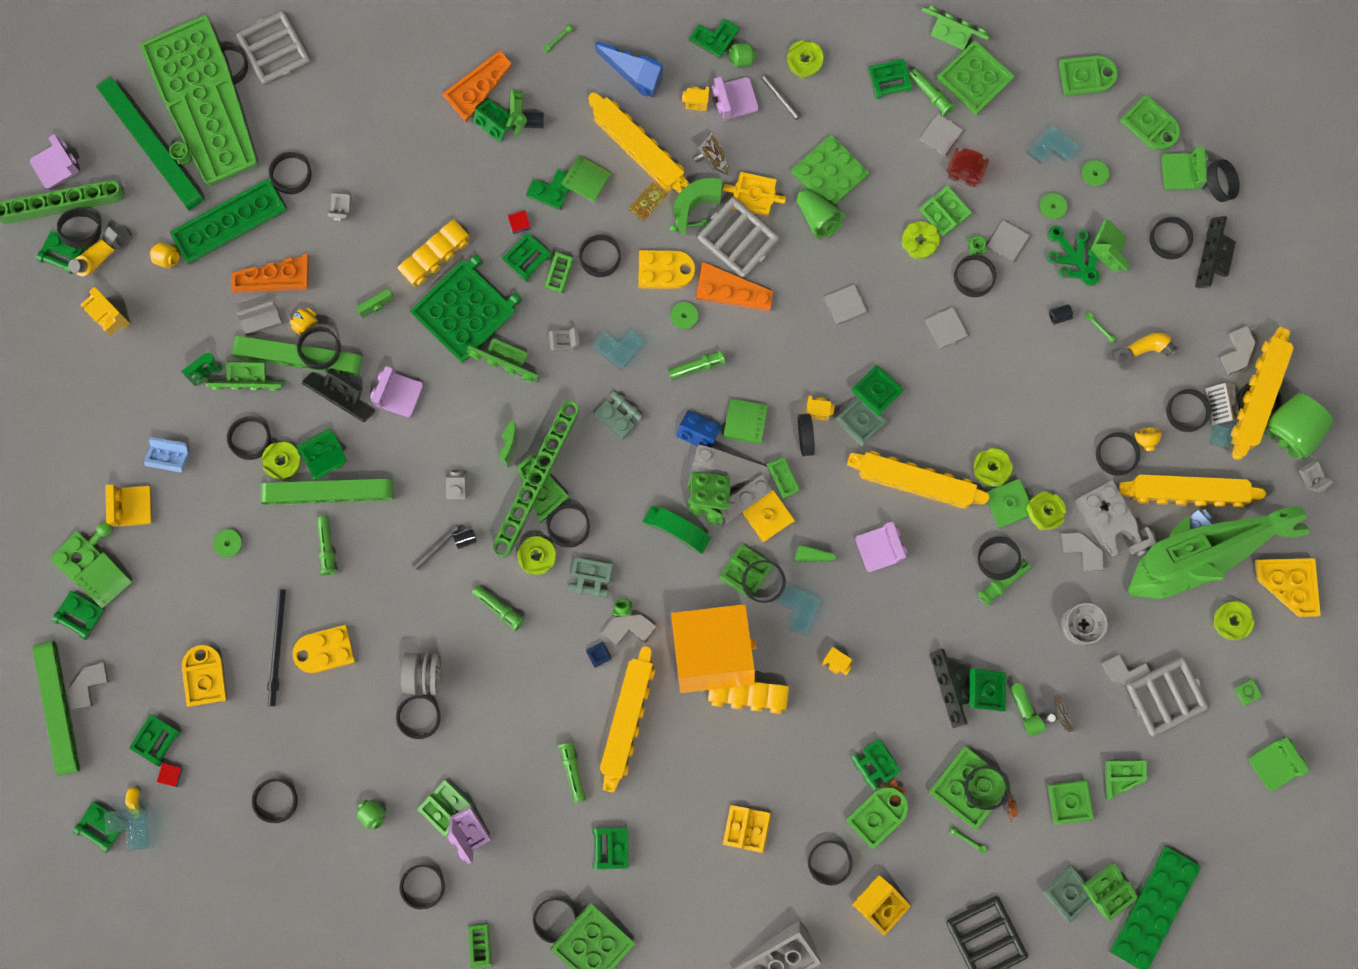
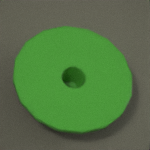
[1082,160,1109,186]
[1040,193,1067,220]
[670,302,698,329]
[213,529,242,558]

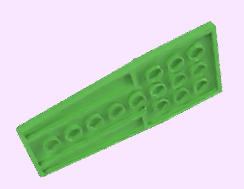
[140,15,258,186]

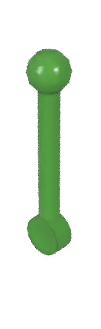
[543,25,573,53]
[670,219,708,232]
[1085,312,1116,343]
[950,827,987,854]

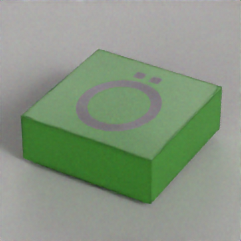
[1234,679,1262,706]

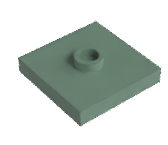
[835,398,888,447]
[1042,865,1092,923]

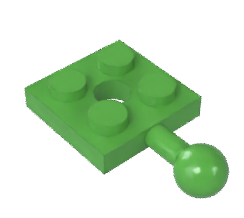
[49,522,112,586]

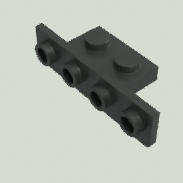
[1195,216,1236,289]
[302,368,375,422]
[930,648,970,728]

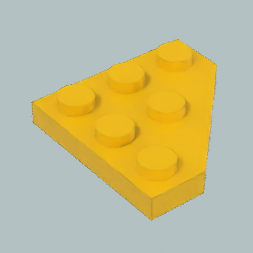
[1255,558,1321,617]

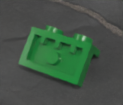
[472,99,515,142]

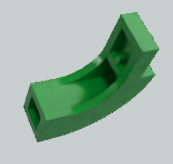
[642,506,712,554]

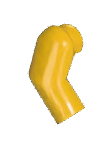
[125,787,144,817]

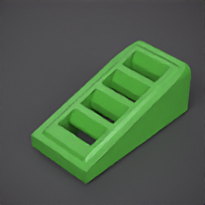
[544,252,575,293]
[794,545,836,562]
[468,924,493,969]

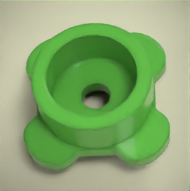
[967,236,987,255]
[612,599,633,617]

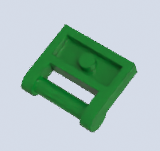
[868,58,912,99]
[36,230,85,274]
[502,232,552,282]
[181,352,223,386]
[51,591,105,640]
[129,714,181,767]
[73,802,128,853]
[592,828,629,869]

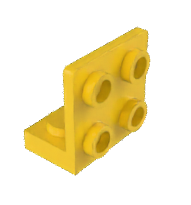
[106,485,152,527]

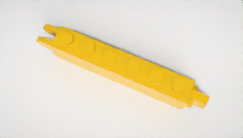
[588,93,689,193]
[1230,327,1294,460]
[847,451,990,509]
[1118,475,1266,509]
[600,646,656,793]

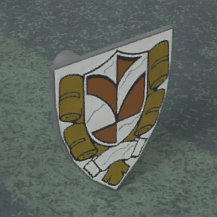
[693,132,729,175]
[1041,694,1074,732]

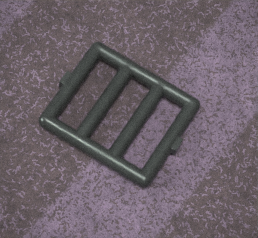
[946,896,1028,969]

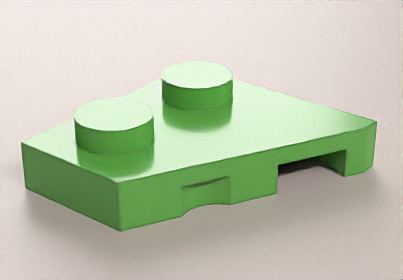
[1105,760,1147,800]

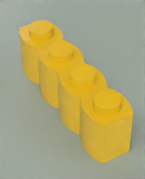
[398,219,470,287]
[708,682,789,714]

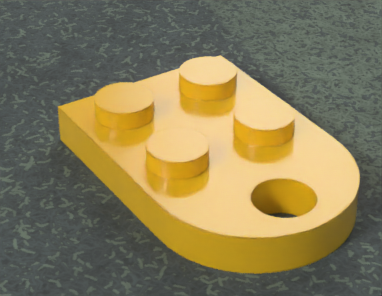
[638,250,695,289]
[293,625,356,674]
[182,645,228,707]

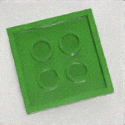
[936,40,1015,116]
[791,135,869,206]
[928,746,1012,830]
[550,903,635,969]

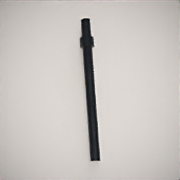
[267,589,286,707]

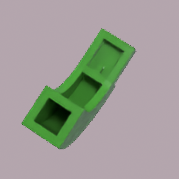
[674,178,723,234]

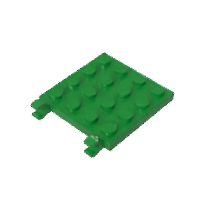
[409,254,522,364]

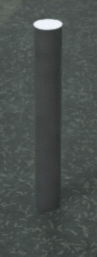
[761,74,801,120]
[412,525,459,570]

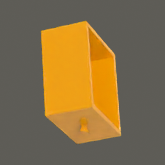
[671,604,757,693]

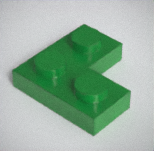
[689,18,740,59]
[526,169,570,210]

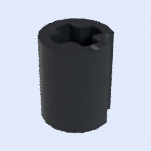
[524,112,544,129]
[1049,304,1073,325]
[452,527,477,550]

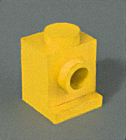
[682,87,709,112]
[806,396,834,421]
[821,647,852,676]

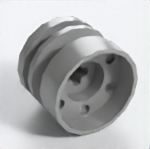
[1061,603,1108,645]
[401,653,442,695]

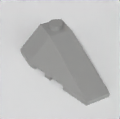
[689,444,770,489]
[732,921,821,969]

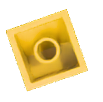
[852,875,911,936]

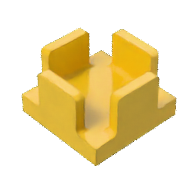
[81,287,130,336]

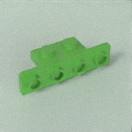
[922,5,991,50]
[466,338,539,383]
[206,361,285,391]

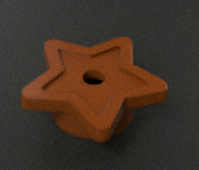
[881,779,906,805]
[1008,796,1018,822]

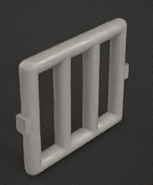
[236,11,310,84]
[698,197,779,278]
[1127,657,1208,737]

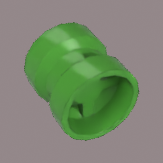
[169,142,192,166]

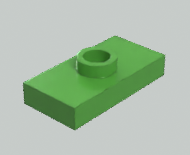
[356,289,394,319]
[767,457,801,499]

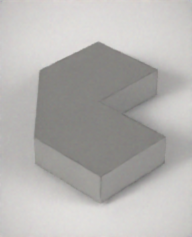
[1220,326,1255,375]
[1060,533,1104,572]
[602,614,656,645]
[1101,655,1155,690]
[68,663,109,710]

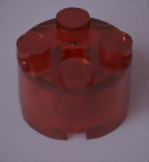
[946,148,989,187]

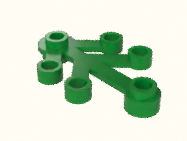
[1047,226,1100,286]

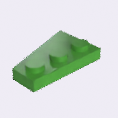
[516,455,569,523]

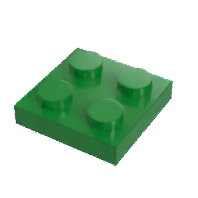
[851,365,904,416]
[970,669,1006,712]

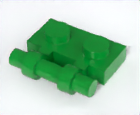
[851,739,901,791]

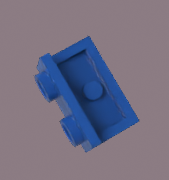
[676,410,722,448]

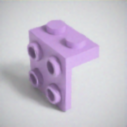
[711,77,758,120]
[30,134,80,189]
[371,366,423,418]
[855,521,907,572]
[447,806,491,864]

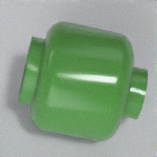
[729,43,757,67]
[357,800,386,830]

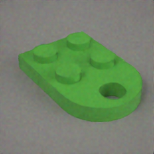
[1058,55,1117,97]
[1120,94,1180,151]
[846,787,908,850]

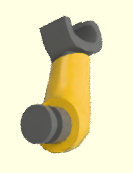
[68,226,132,276]
[1107,332,1178,370]

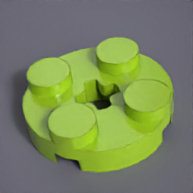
[787,40,823,79]
[901,221,940,259]
[262,442,302,481]
[973,448,1013,487]
[1027,491,1066,531]
[517,536,556,575]
[1213,601,1254,641]

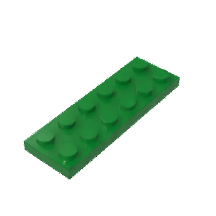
[169,179,287,265]
[1109,846,1201,969]

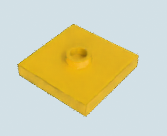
[742,490,795,543]

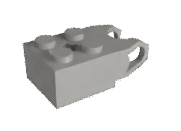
[1075,480,1141,557]

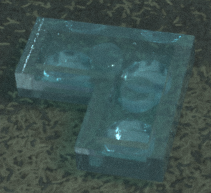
[1027,125,1080,165]
[592,330,645,371]
[778,586,821,636]
[104,808,149,851]

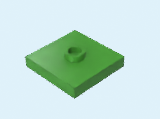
[986,479,1030,529]
[1047,780,1094,825]

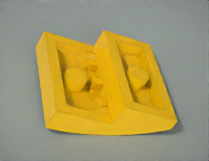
[723,805,772,853]

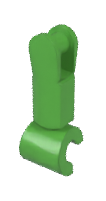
[506,88,527,136]
[1010,683,1046,738]

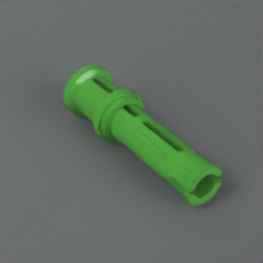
[909,68,956,117]
[668,349,726,381]
[316,516,338,576]
[978,559,1031,606]
[471,584,525,632]
[558,741,586,803]

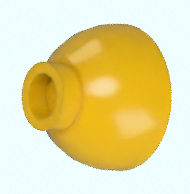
[1134,427,1162,451]

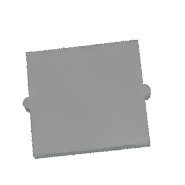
[920,114,963,156]
[987,220,1030,263]
[824,285,867,325]
[925,307,968,349]

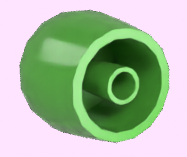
[1265,393,1334,459]

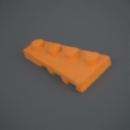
[442,50,512,123]
[231,253,309,293]
[696,262,773,311]

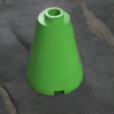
[797,189,846,241]

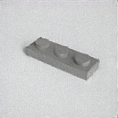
[717,474,772,523]

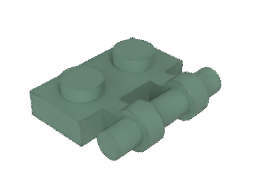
[594,391,644,440]
[569,558,613,598]

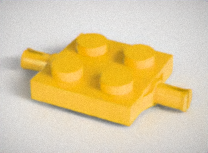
[723,172,786,217]

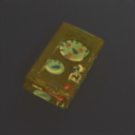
[628,182,667,222]

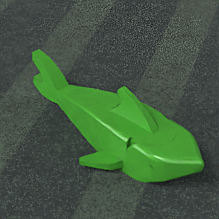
[1128,506,1310,599]

